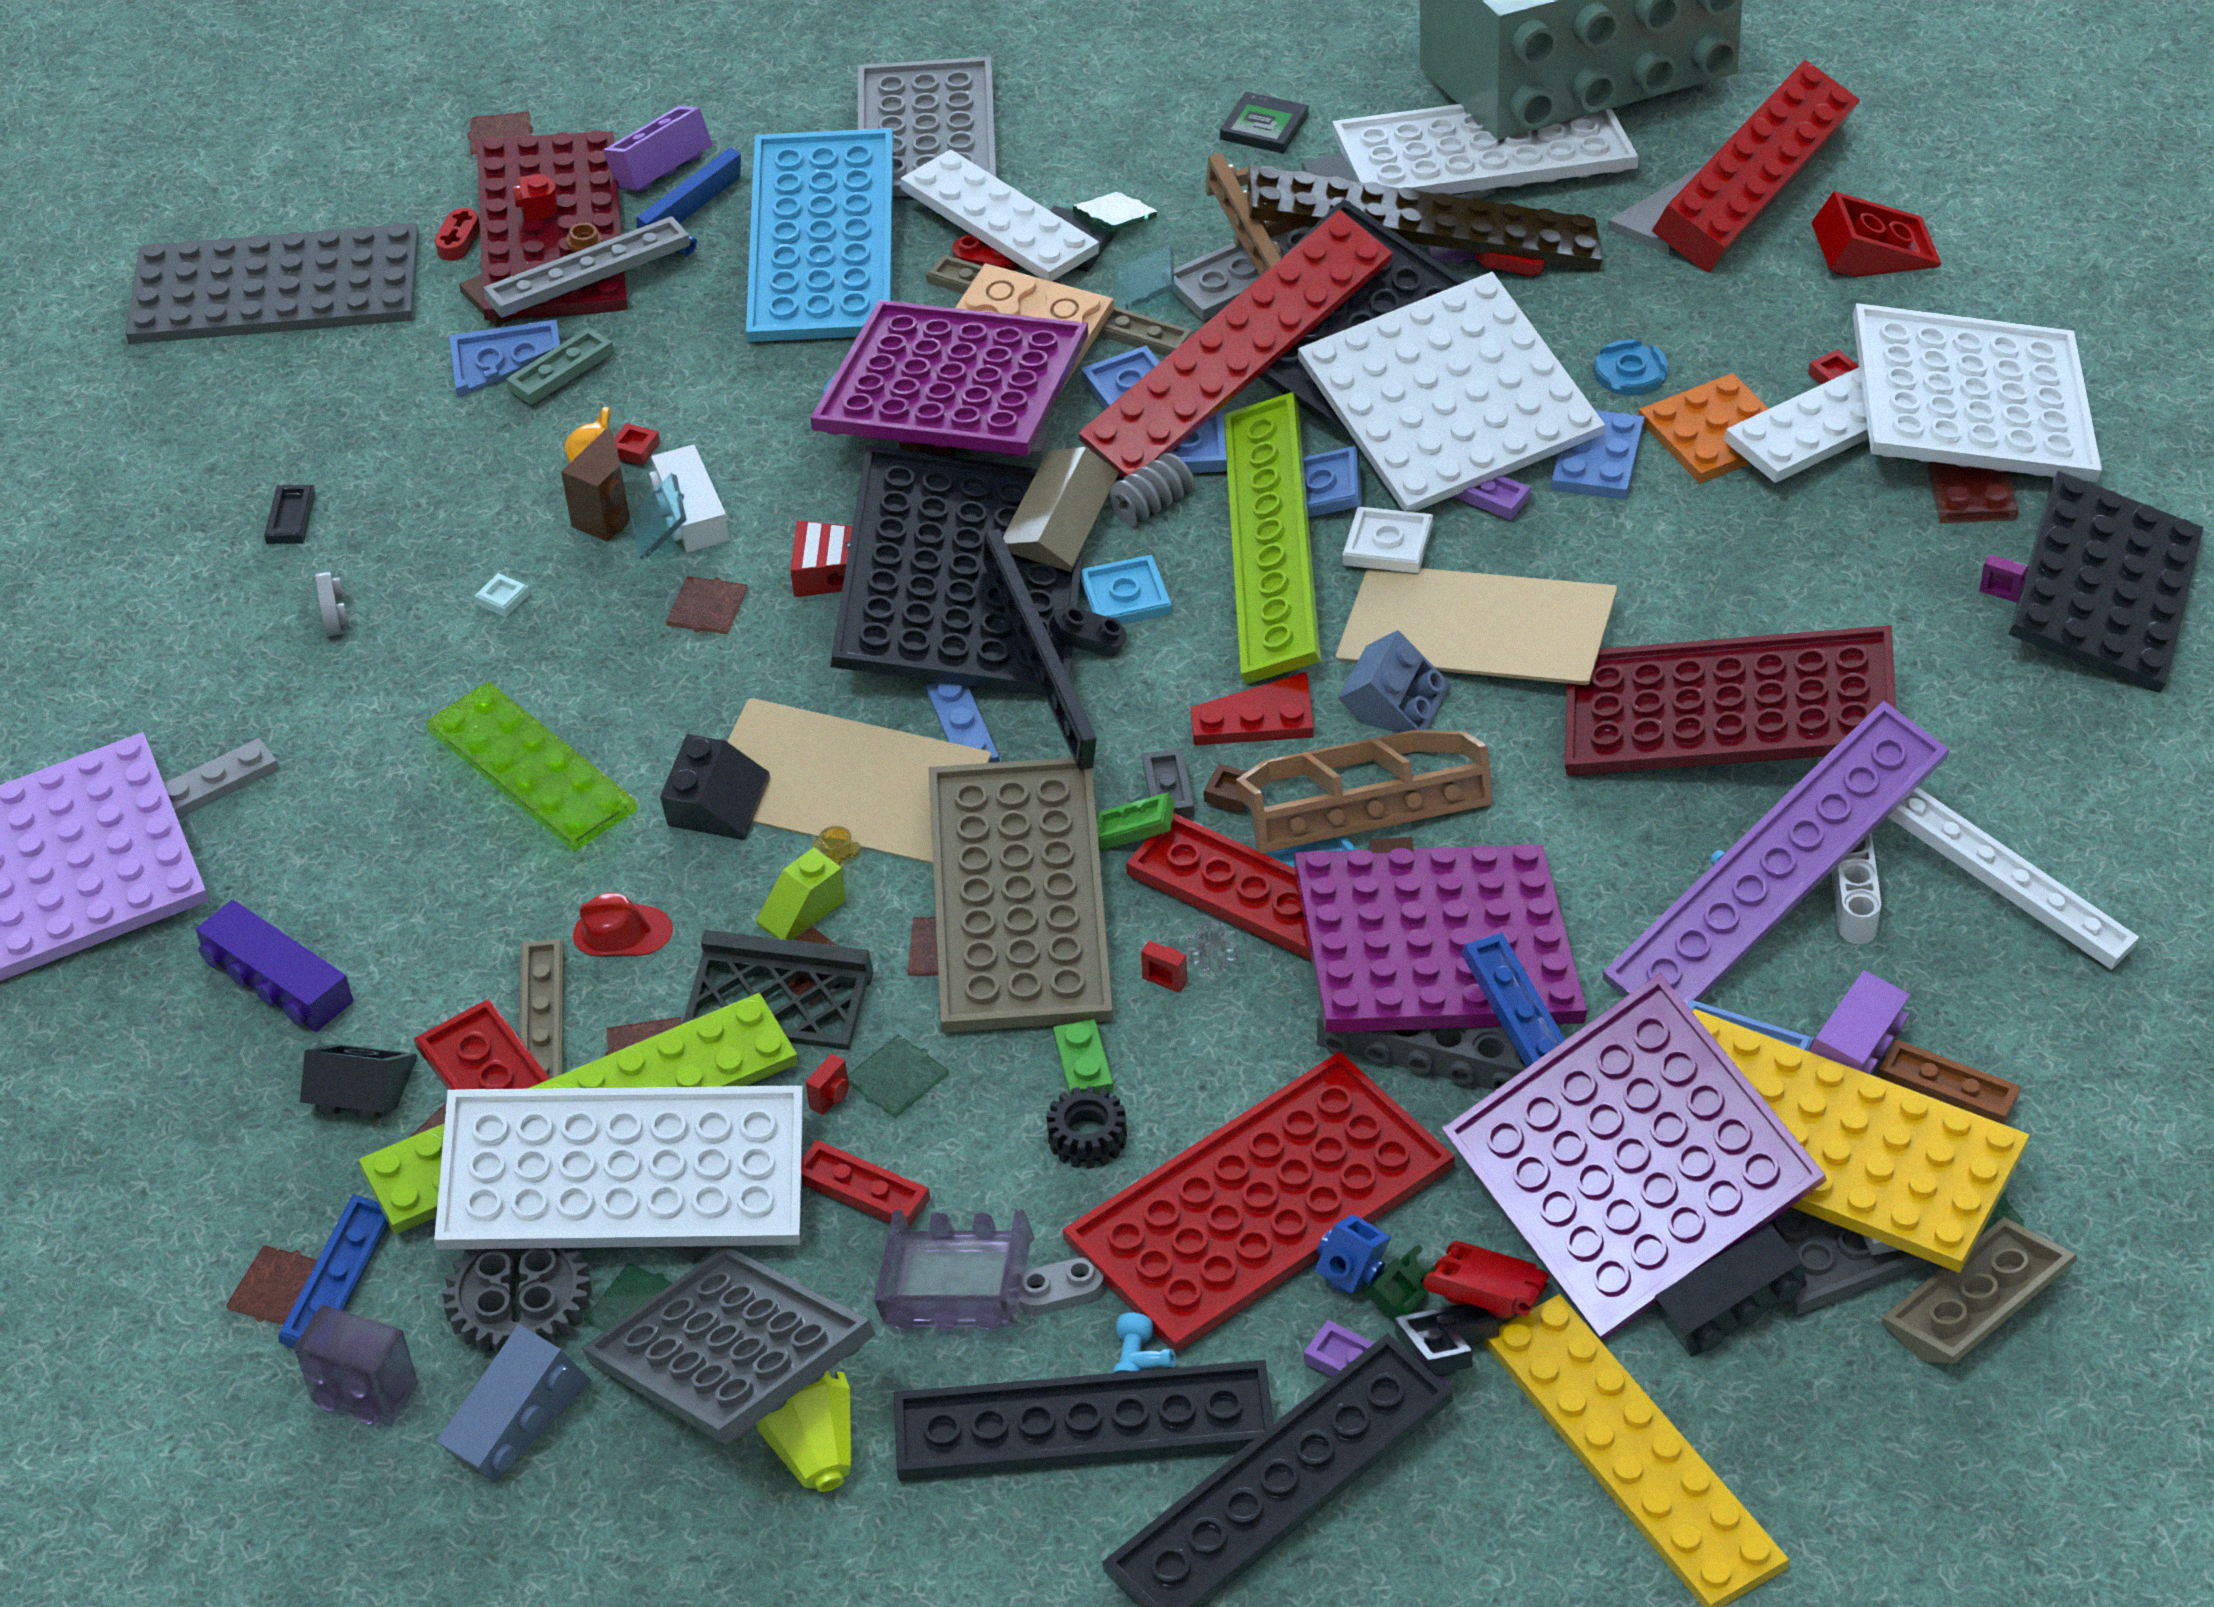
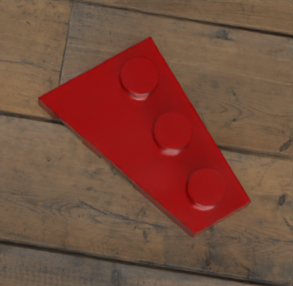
[1191,672,1314,746]

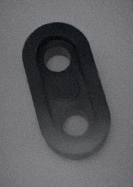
[1049,606,1127,656]

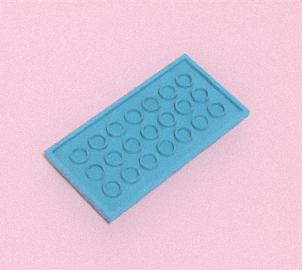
[746,128,894,342]

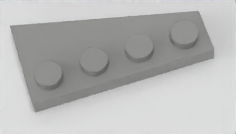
[1608,165,1704,254]

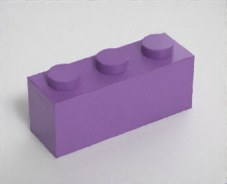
[603,106,713,192]
[1809,970,1910,1075]

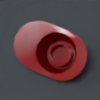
[573,892,673,956]

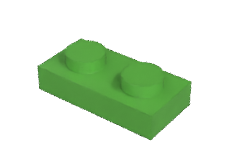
[1053,1019,1114,1097]

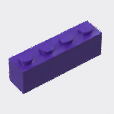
[195,899,354,1032]

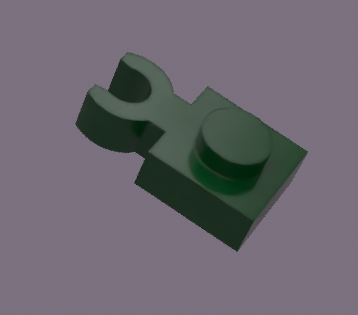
[1364,1245,1436,1323]

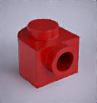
[513,174,558,221]

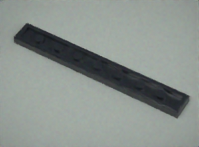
[983,529,1097,770]

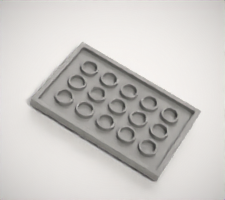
[857,57,997,197]

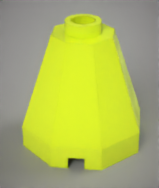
[756,1370,851,1492]

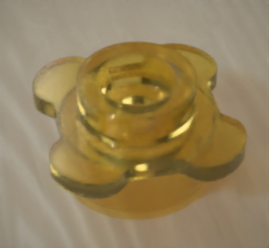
[812,826,861,865]

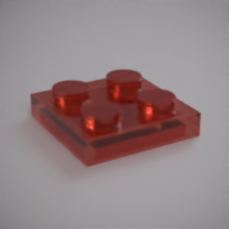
[1928,462,2019,523]

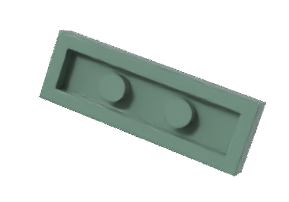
[506,327,614,406]

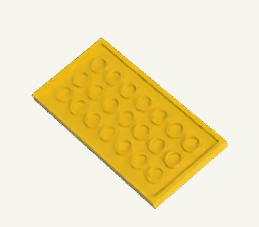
[1692,1009,2030,1273]

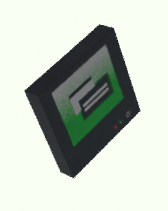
[1220,91,1309,154]

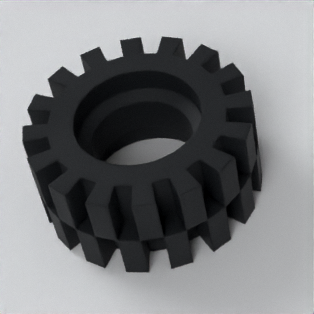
[1046,1086,1127,1169]

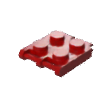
[1423,1240,1550,1318]

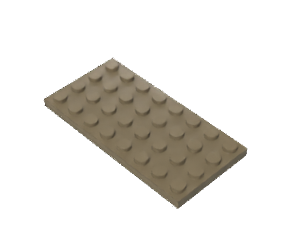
[929,757,1113,1033]

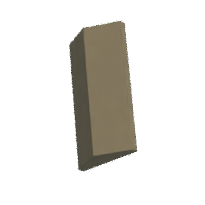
[1003,447,1119,572]
[1881,1217,2077,1364]

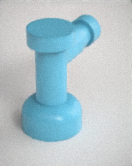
[1113,1313,1176,1373]

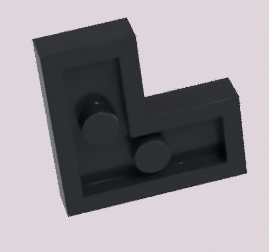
[1395,1304,1499,1376]

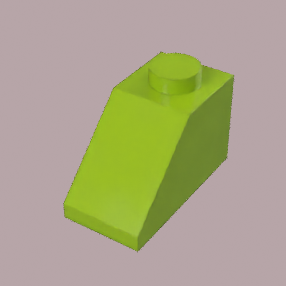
[756,847,846,940]

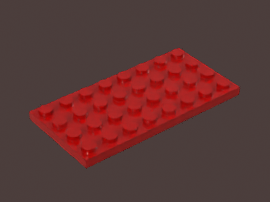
[1063,1051,1455,1354]

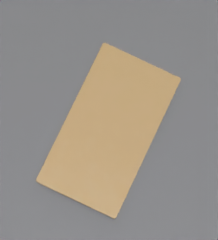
[1335,568,1617,685]
[727,698,991,864]

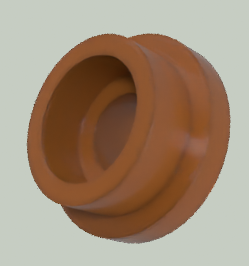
[566,223,602,252]

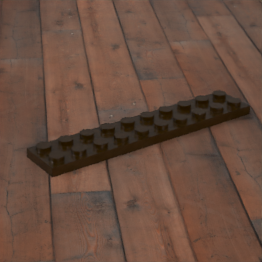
[1247,165,1602,271]

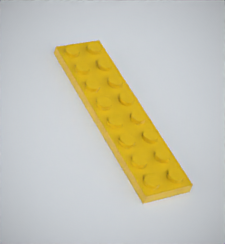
[1484,1294,1789,1607]

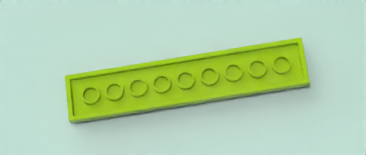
[1224,392,1321,684]
[358,992,798,1235]

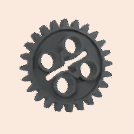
[442,1248,592,1355]

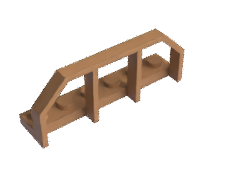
[1205,152,1312,277]
[1236,730,1493,853]

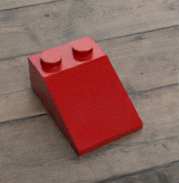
[1811,191,1941,277]

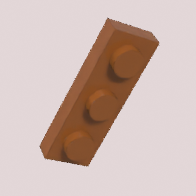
[1878,1039,2021,1125]

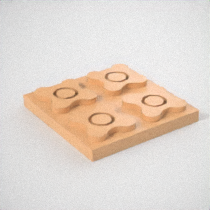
[955,263,1115,393]

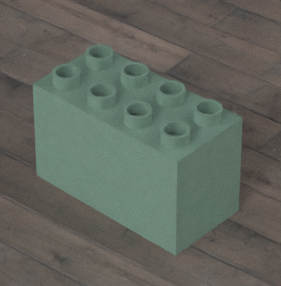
[1420,0,1742,140]

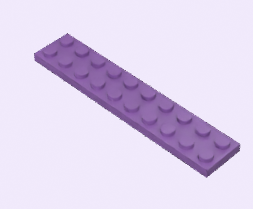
[1603,700,1949,1004]

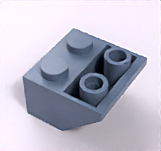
[1338,630,1450,733]

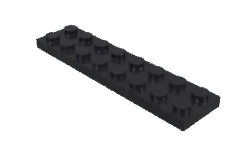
[1102,1333,1453,1607]
[893,1360,1274,1481]

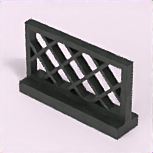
[682,929,874,1050]

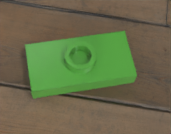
[1096,792,1175,851]

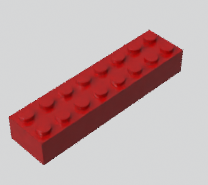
[1652,59,1860,273]

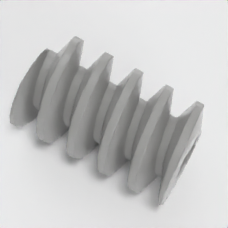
[1110,453,1196,527]

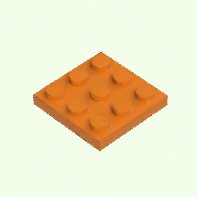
[1638,373,1769,483]

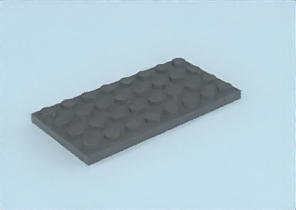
[126,223,419,344]

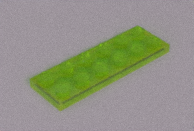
[426,681,637,851]

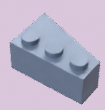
[437,1324,592,1482]

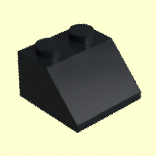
[660,734,770,840]
[300,1044,417,1119]

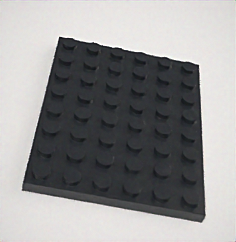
[830,445,1083,696]

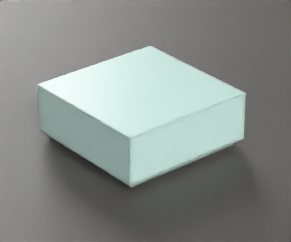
[474,573,530,617]

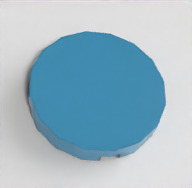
[1594,339,1668,396]

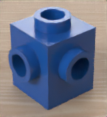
[1314,1214,1391,1294]

